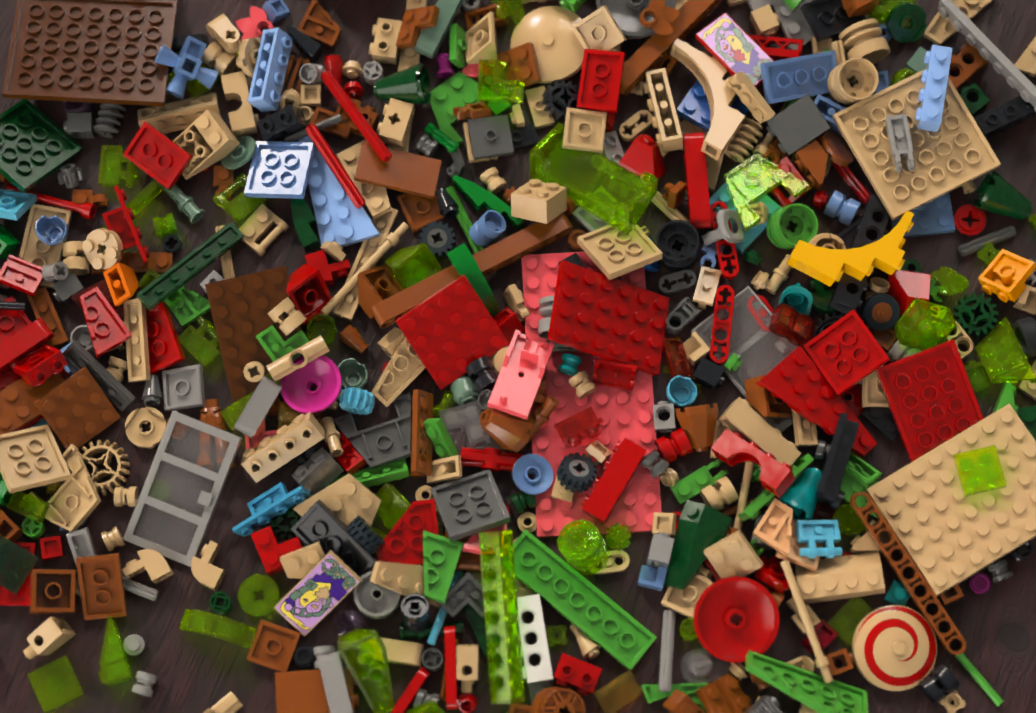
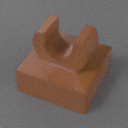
[662,181,687,210]

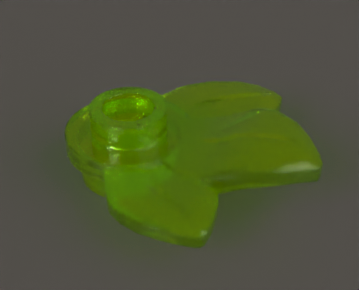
[490,0,525,24]
[930,266,969,295]

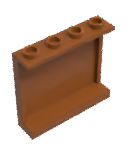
[275,667,359,713]

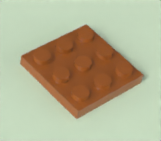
[33,367,121,450]

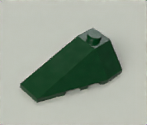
[664,500,732,590]

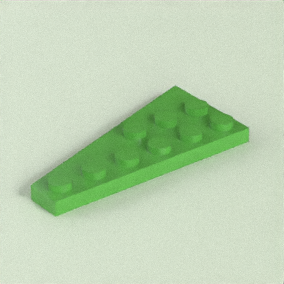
[746,650,868,713]

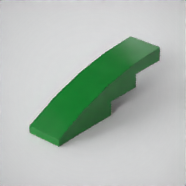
[452,175,524,231]

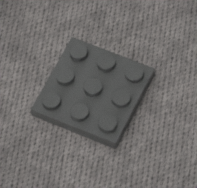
[430,469,511,542]

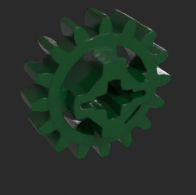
[952,292,999,338]

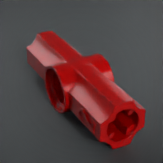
[461,447,524,472]

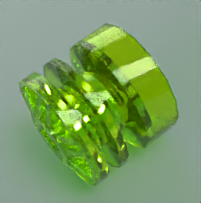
[557,520,609,575]

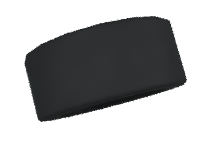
[1013,316,1036,358]

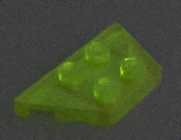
[975,317,1036,383]

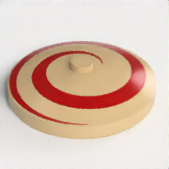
[852,605,937,691]

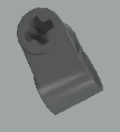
[665,296,703,336]

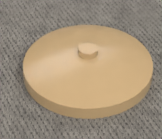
[510,6,584,84]

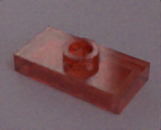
[662,337,692,378]

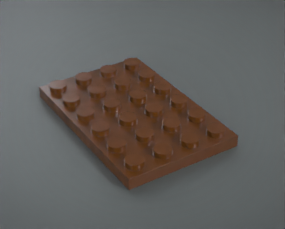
[205,266,314,405]

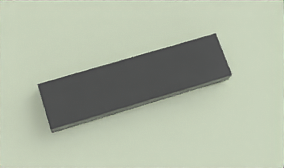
[62,340,135,411]

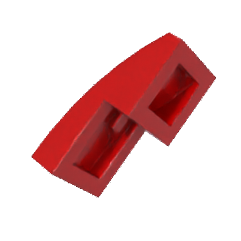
[324,431,367,475]

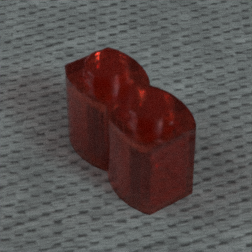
[769,303,816,348]

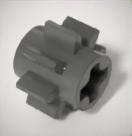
[57,164,83,188]

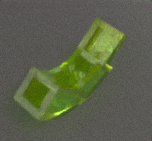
[179,609,257,649]

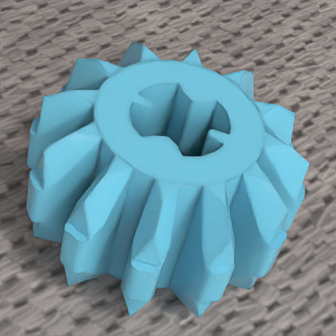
[339,387,375,415]

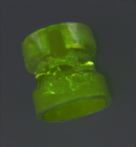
[152,213,178,237]

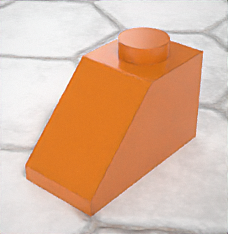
[103,262,139,307]

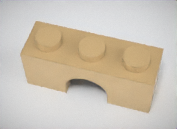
[221,71,259,137]

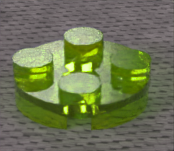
[237,574,280,617]

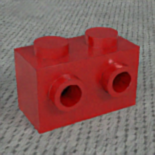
[553,653,602,696]

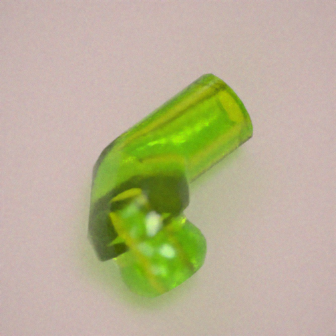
[433,391,455,416]

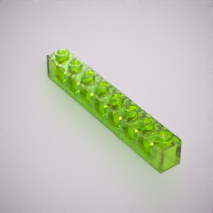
[479,530,525,704]

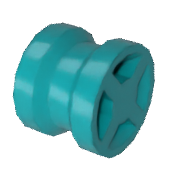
[558,353,582,376]

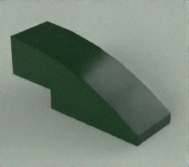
[291,199,320,253]

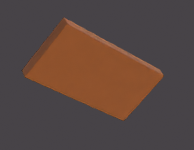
[354,141,442,199]

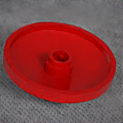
[693,576,779,663]

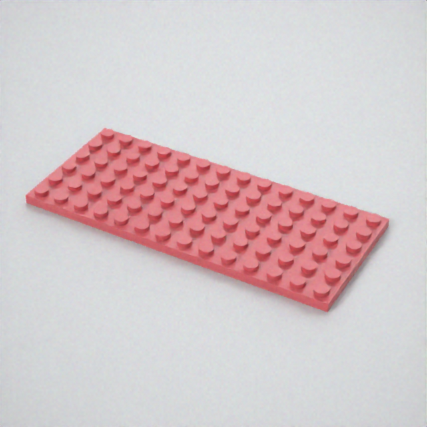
[521,252,662,538]

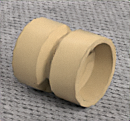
[201,41,238,75]
[63,241,90,276]
[268,297,306,336]
[700,476,739,511]

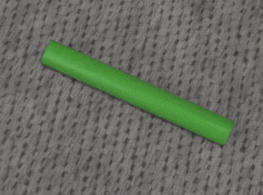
[955,653,1004,706]

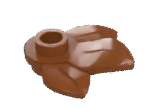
[640,0,680,36]

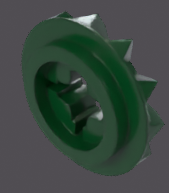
[271,506,302,539]

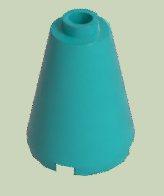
[776,467,822,520]

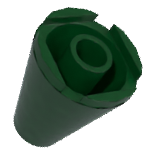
[374,63,431,104]
[973,170,1033,220]

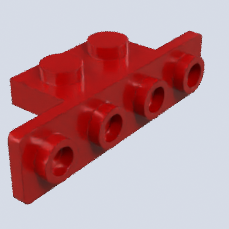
[102,185,150,264]

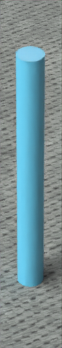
[427,571,463,645]

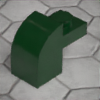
[809,277,840,316]

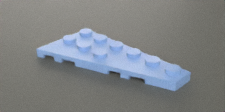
[299,136,381,253]

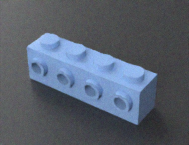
[247,28,293,112]
[915,44,953,132]

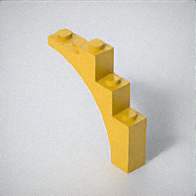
[786,210,914,287]

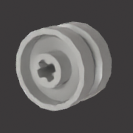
[353,571,400,620]

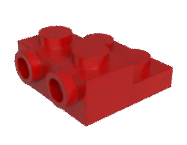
[10,344,68,387]

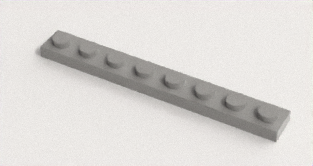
[938,0,1036,112]

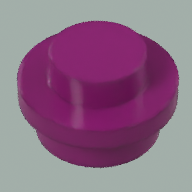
[969,573,991,594]

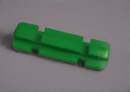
[424,123,459,153]

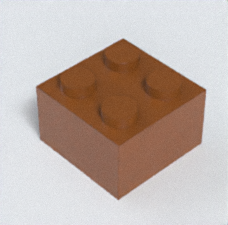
[29,569,76,614]

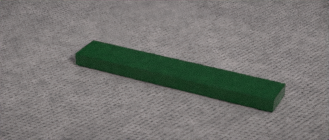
[136,222,244,311]

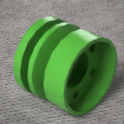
[766,203,819,250]

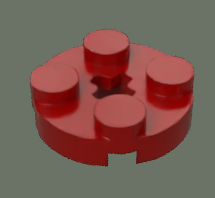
[755,555,797,594]

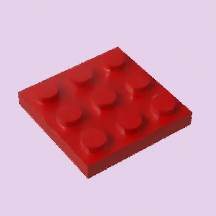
[803,309,891,397]

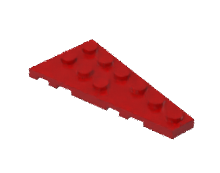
[755,346,878,457]

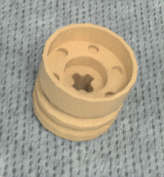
[839,19,890,64]
[827,57,879,105]

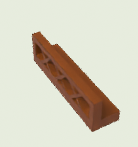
[410,389,434,478]

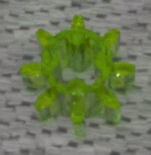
[605,523,631,551]

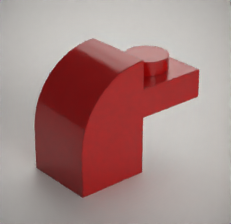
[304,250,351,286]

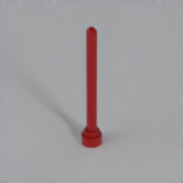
[5,185,97,220]

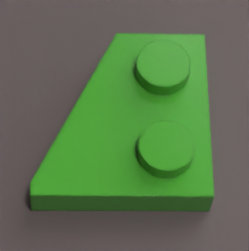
[164,286,211,328]

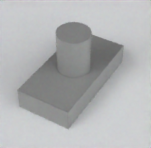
[66,527,96,567]

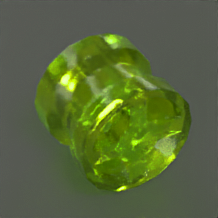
[679,618,697,641]

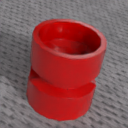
[654,428,693,463]

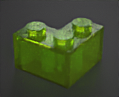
[477,60,524,104]

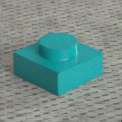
[884,580,910,606]

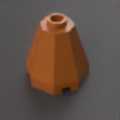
[675,403,718,452]
[480,408,534,452]

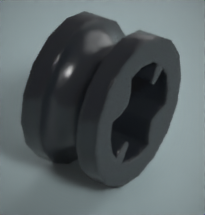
[163,234,182,254]

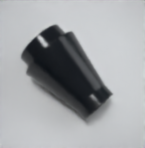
[435,188,459,219]

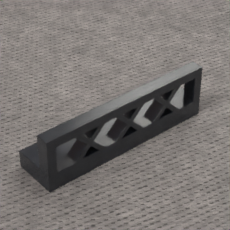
[815,413,859,503]

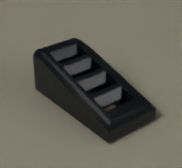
[286,24,323,63]

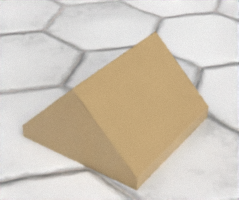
[465,11,498,64]

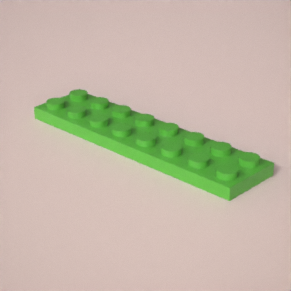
[498,529,657,671]

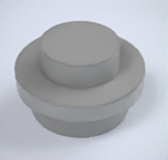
[123,634,145,656]

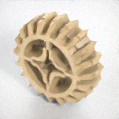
[80,440,130,496]

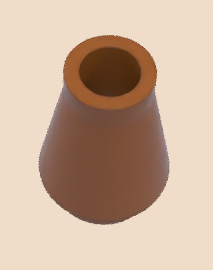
[339,325,369,355]

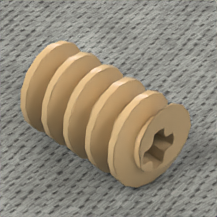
[724,117,763,164]

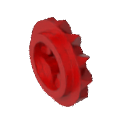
[954,204,986,236]

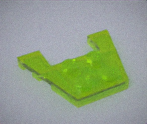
[724,153,809,231]

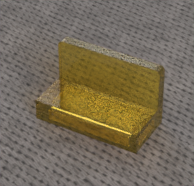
[594,669,643,713]

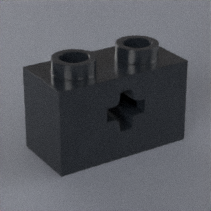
[257,104,308,142]

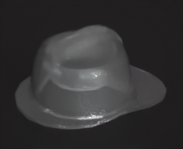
[680,648,731,683]

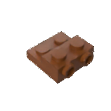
[695,672,751,713]

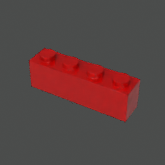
[581,438,646,525]

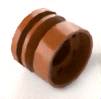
[531,686,586,713]

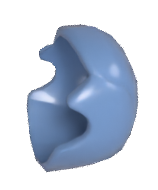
[35,215,69,245]

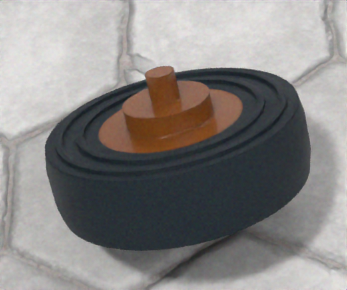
[862,293,900,331]

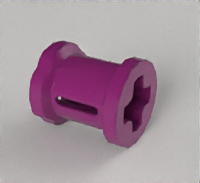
[435,53,455,78]

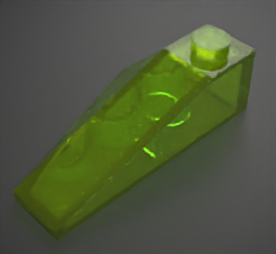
[338,629,395,713]

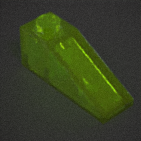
[98,616,134,687]

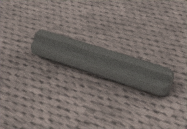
[958,225,1017,257]

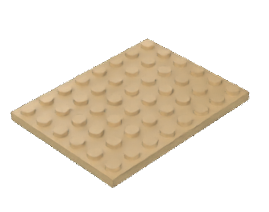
[866,404,1036,597]

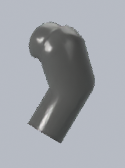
[446,149,465,178]

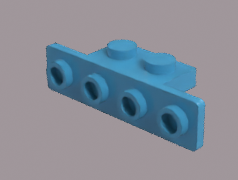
[232,482,310,536]

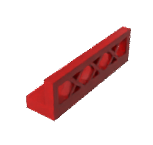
[748,34,804,61]

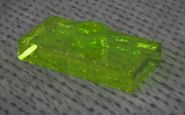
[6,491,50,523]

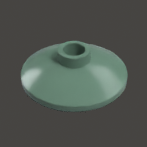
[221,136,256,169]

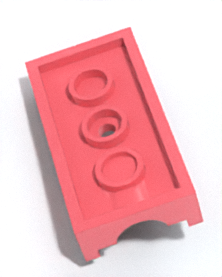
[487,330,555,420]

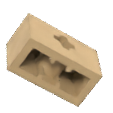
[377,98,415,148]

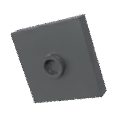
[467,114,514,160]

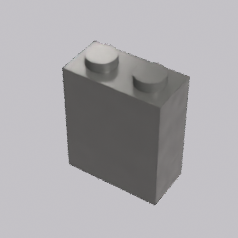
[766,94,831,155]

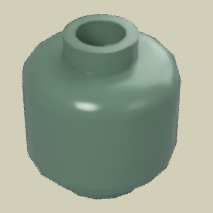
[450,375,479,407]

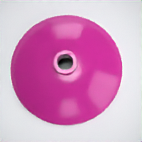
[280,355,342,414]

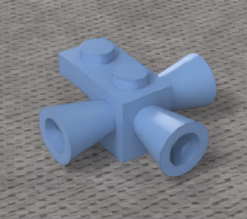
[155,36,218,99]

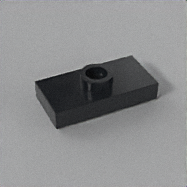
[510,124,539,151]

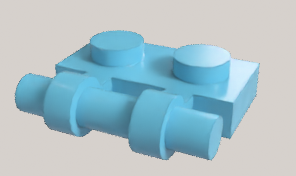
[795,520,842,558]

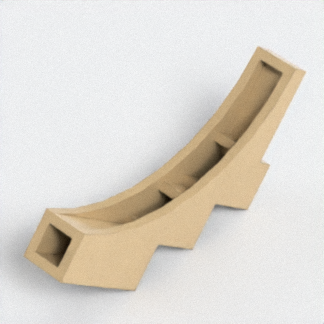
[670,38,745,160]

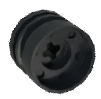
[656,220,699,271]

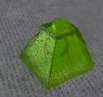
[384,243,443,289]

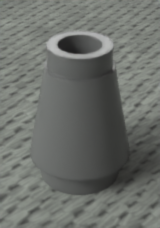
[142,374,163,407]

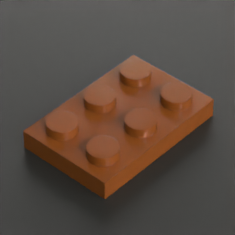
[76,553,128,620]

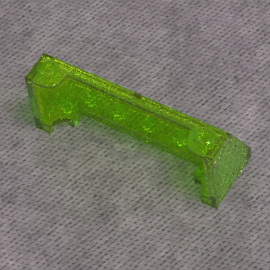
[530,123,658,235]

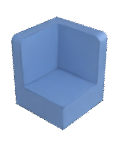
[637,565,667,592]

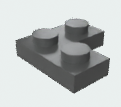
[438,572,497,618]

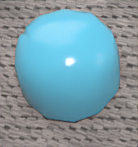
[666,375,698,407]

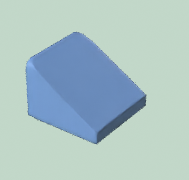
[261,0,291,24]

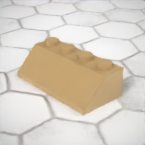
[795,551,885,604]

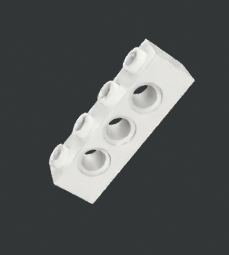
[510,594,553,683]

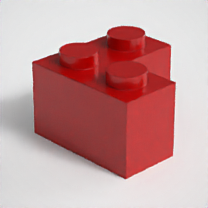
[251,526,303,576]

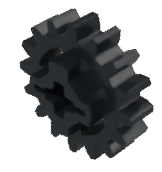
[541,79,579,123]

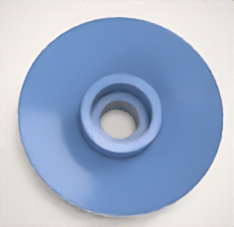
[512,454,553,495]

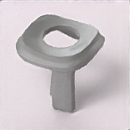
[702,209,744,246]

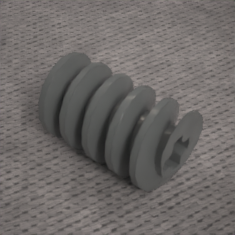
[93,103,126,138]

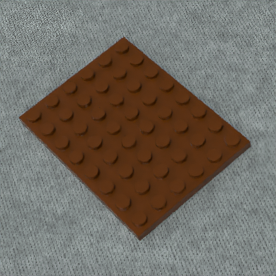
[2,0,178,106]

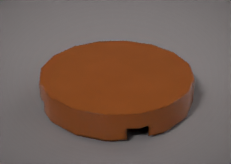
[820,131,854,167]

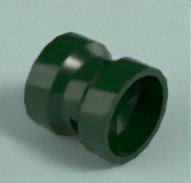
[509,491,537,515]
[210,591,233,615]

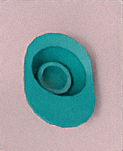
[776,283,813,329]

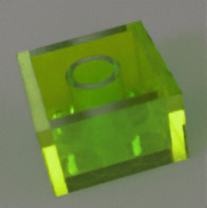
[894,298,956,351]

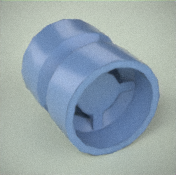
[823,190,861,226]
[469,210,506,247]

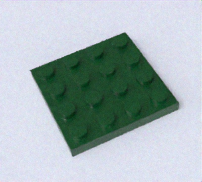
[0,99,83,194]

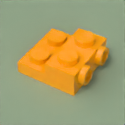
[978,249,1036,302]

